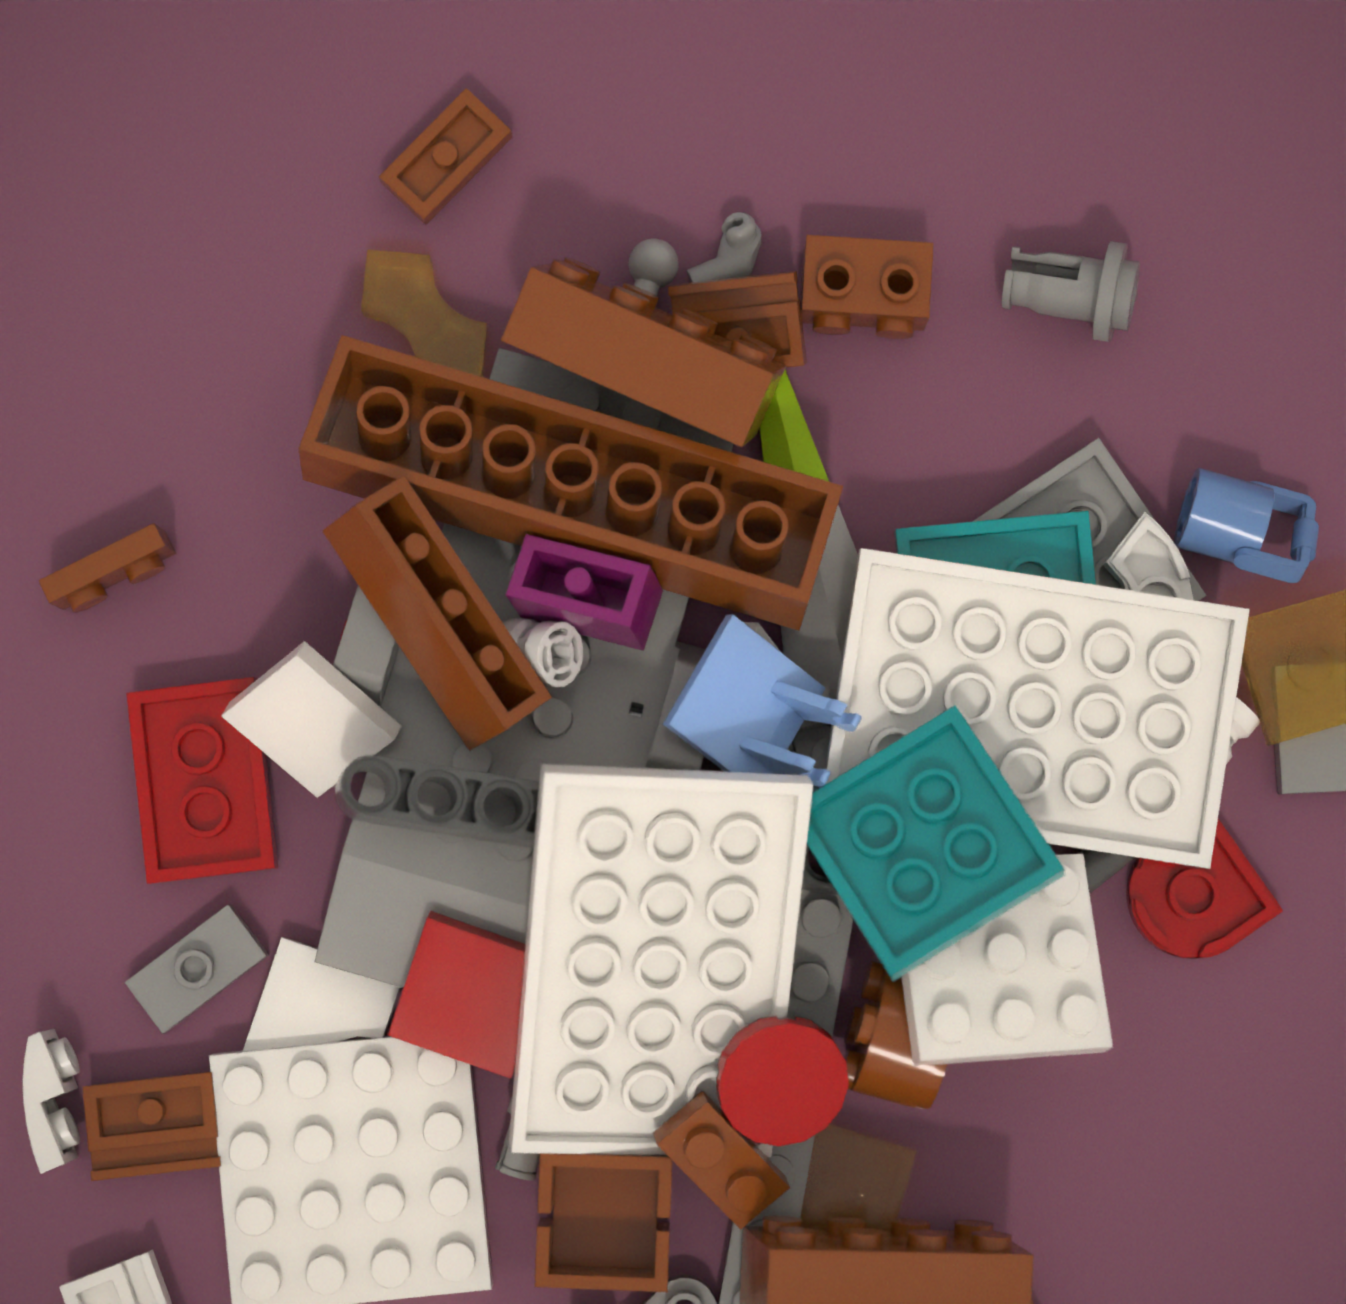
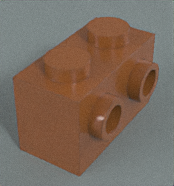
[800,235,934,339]

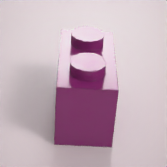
[505,534,663,651]

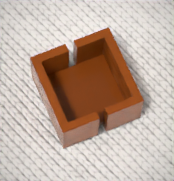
[534,1153,672,1292]

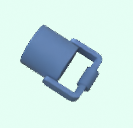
[1174,468,1319,583]

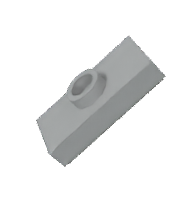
[125,904,269,1034]

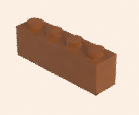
[322,475,552,751]

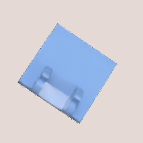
[663,614,862,787]

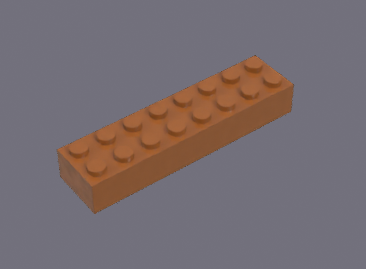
[298,335,843,631]

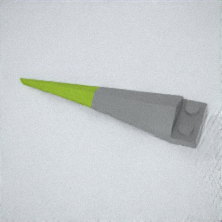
[760,370,858,769]

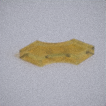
[361,249,488,377]

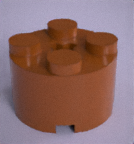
[844,960,947,1110]

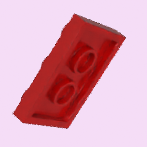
[126,677,278,884]

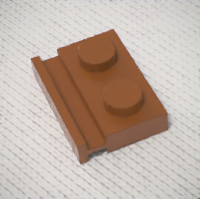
[668,271,807,367]
[82,1071,221,1181]

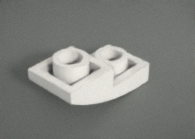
[23,1029,80,1174]

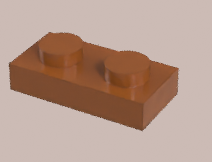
[379,88,513,225]
[38,523,176,612]
[653,1091,790,1230]

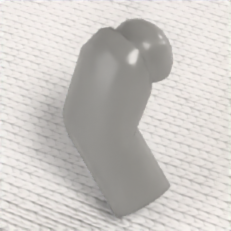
[686,212,762,282]

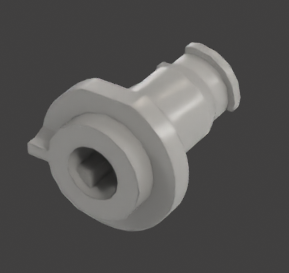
[1002,241,1140,342]

